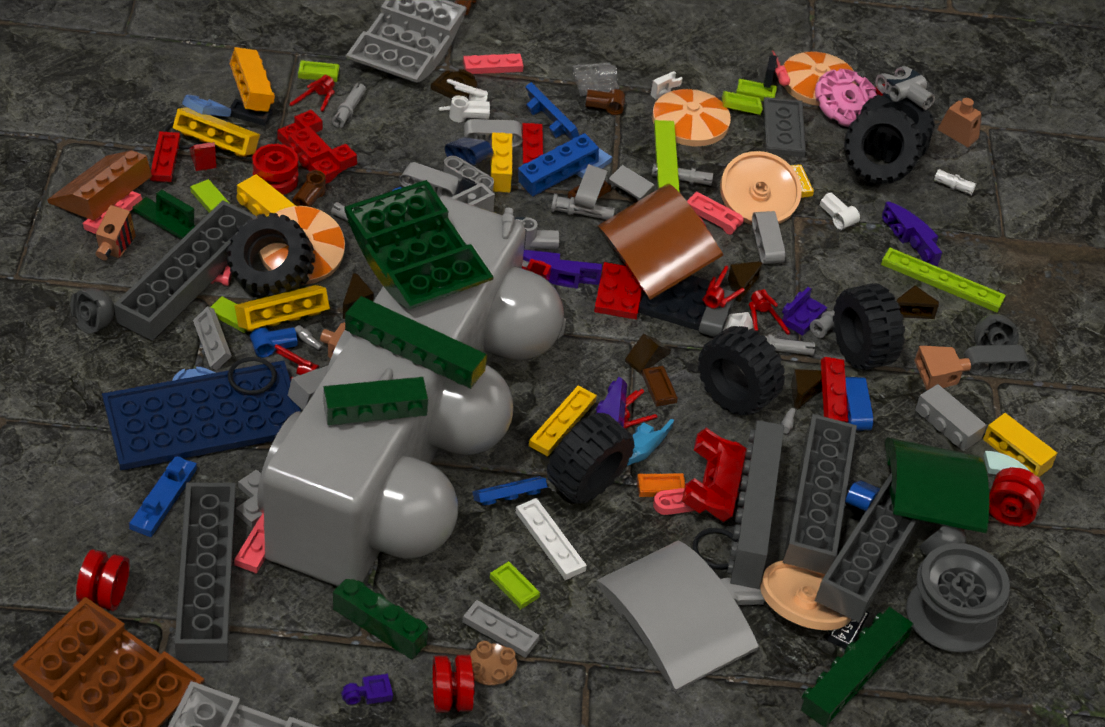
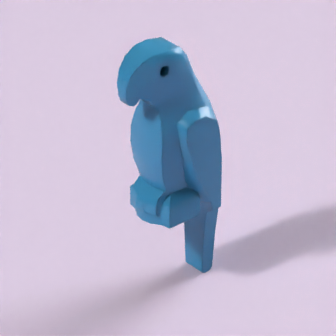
[625,419,674,467]

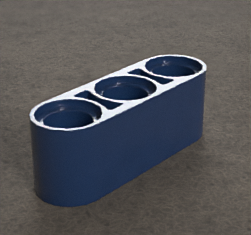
[445,137,493,165]

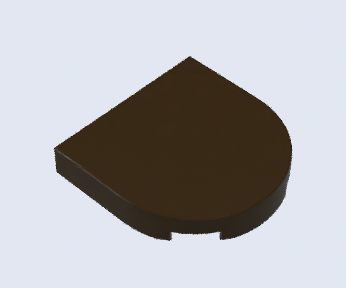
[431,69,477,100]

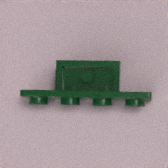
[132,190,195,239]

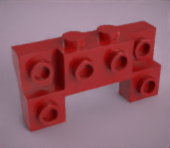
[277,109,357,184]
[682,427,747,522]

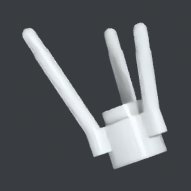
[439,79,488,111]

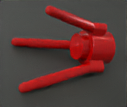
[289,74,335,112]
[702,265,745,308]
[748,289,790,335]
[275,344,319,380]
[624,389,657,429]

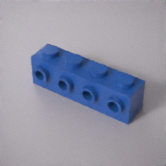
[518,133,599,197]

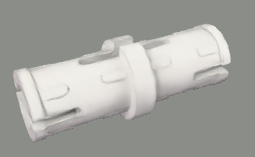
[934,169,976,195]

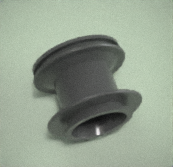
[906,543,1010,652]

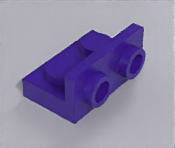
[782,287,828,336]

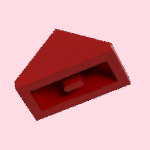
[189,142,216,171]

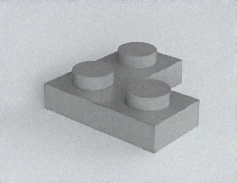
[236,469,263,528]

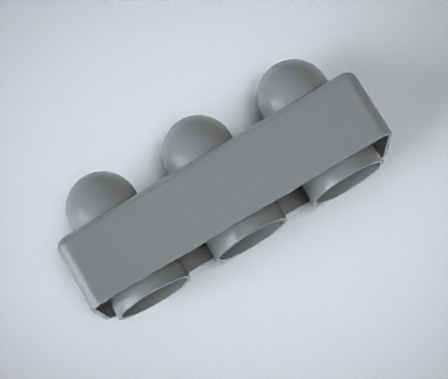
[257,196,564,586]

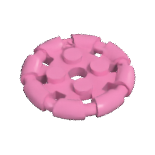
[815,69,877,127]

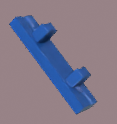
[525,82,579,140]
[129,456,197,537]

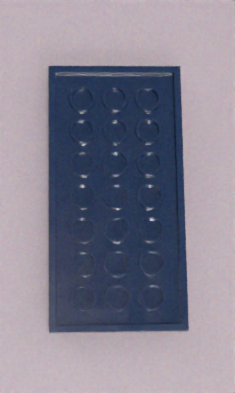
[102,360,301,470]

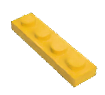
[528,385,597,456]

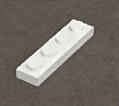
[516,498,587,580]

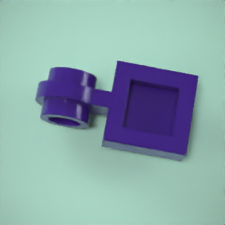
[341,674,393,705]

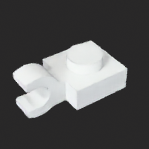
[651,71,682,100]

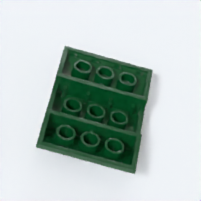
[344,180,494,309]
[885,437,989,533]

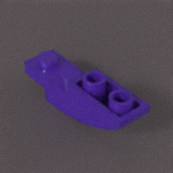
[882,201,942,267]
[523,250,602,289]

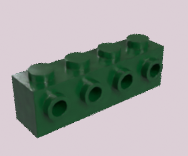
[323,377,428,425]
[333,579,428,660]

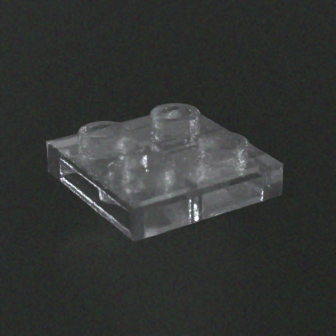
[572,63,619,96]

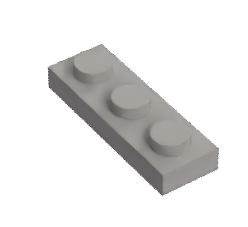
[193,306,232,370]
[463,600,540,658]

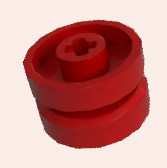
[252,144,298,195]
[989,467,1045,527]
[76,549,130,611]
[432,654,475,713]

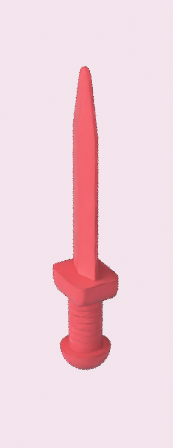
[772,50,790,86]

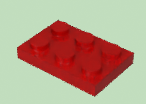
[594,262,642,320]

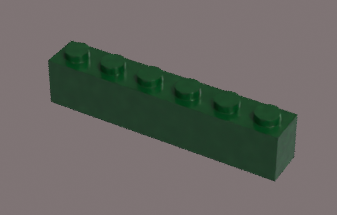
[345,296,487,389]
[801,607,914,727]

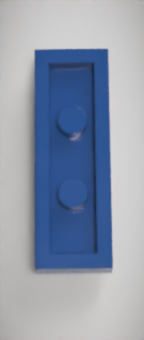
[472,476,547,505]

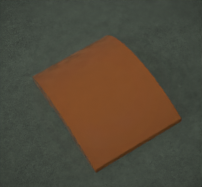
[597,183,723,300]
[13,597,204,727]

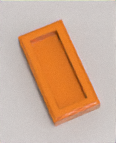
[637,473,685,497]

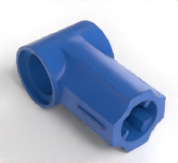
[250,327,298,358]

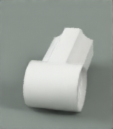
[449,96,490,122]
[820,192,860,230]

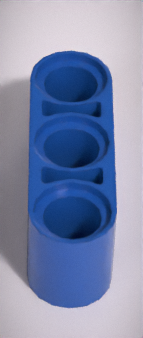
[845,377,873,431]
[845,480,880,511]

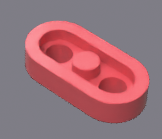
[653,488,694,515]

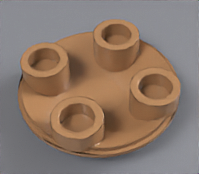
[470,641,517,685]

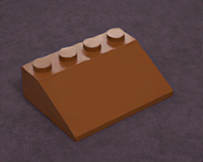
[47,150,152,221]

